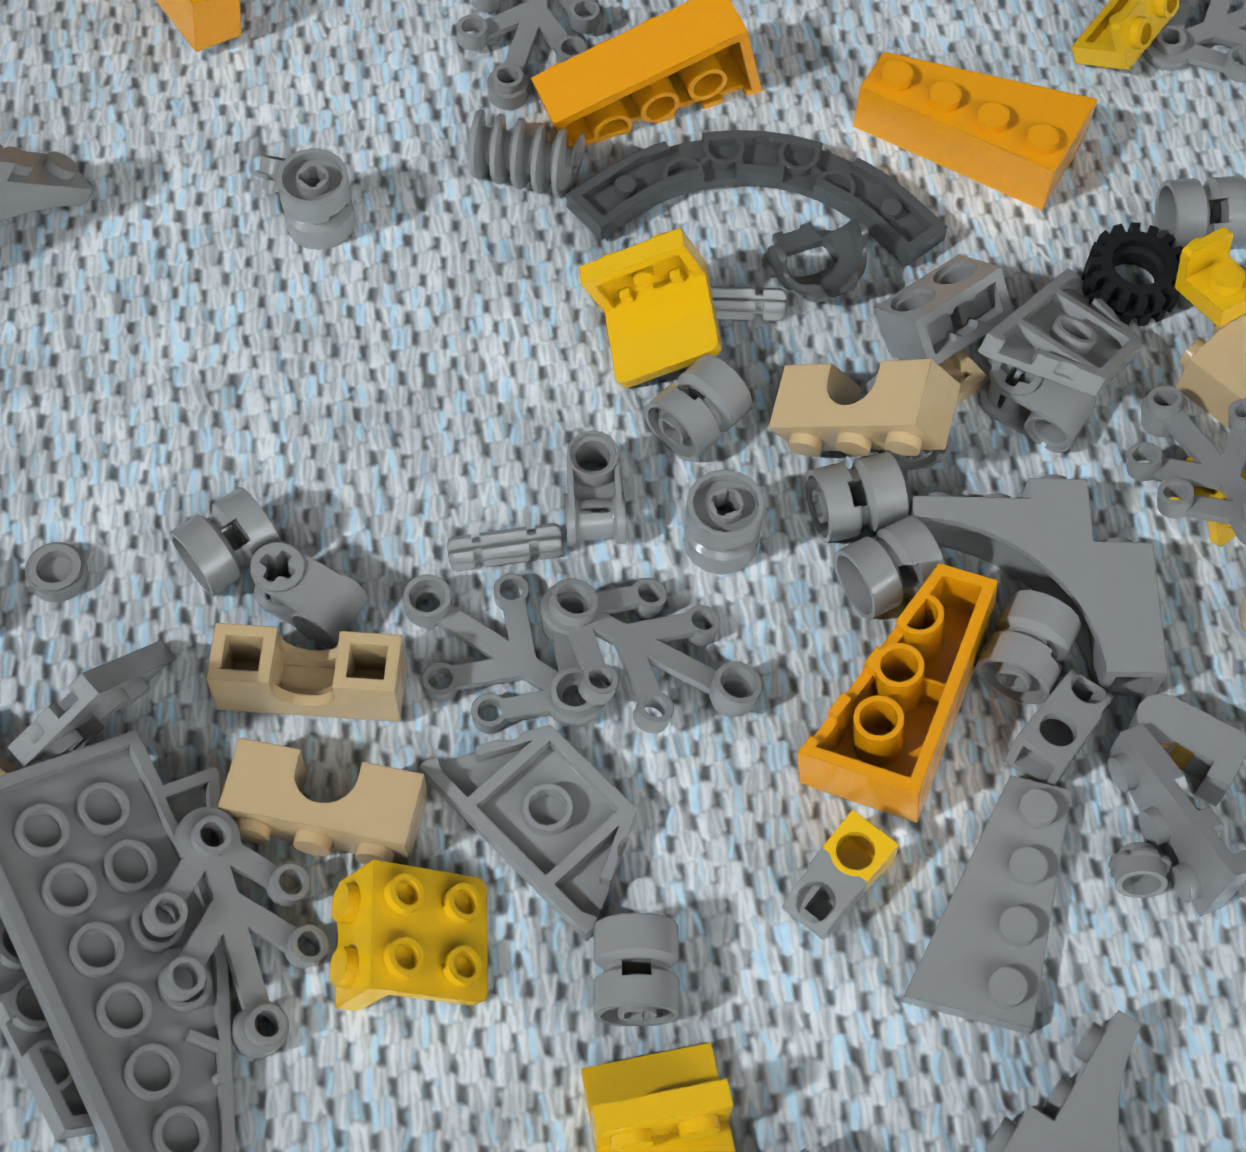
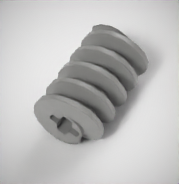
[467,109,585,199]

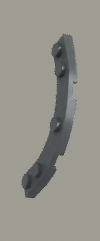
[567,130,948,267]

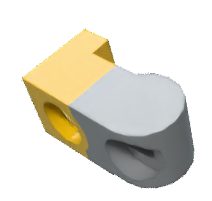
[782,809,899,940]

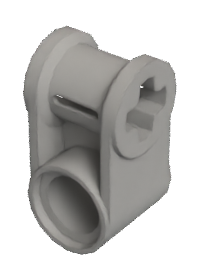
[979,360,1096,453]
[565,430,626,546]
[250,542,369,649]

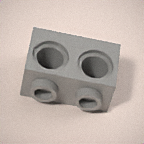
[874,255,1013,364]

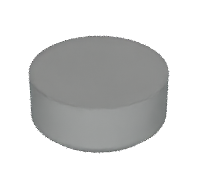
[25,542,89,602]

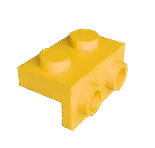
[1071,0,1180,70]

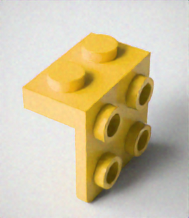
[578,227,722,388]
[330,860,488,1010]

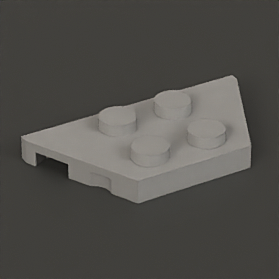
[977,268,1144,396]
[8,640,176,767]
[419,725,637,942]

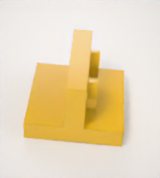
[581,1042,736,1152]

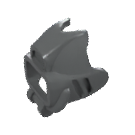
[762,217,869,303]

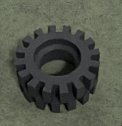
[1081,222,1183,326]

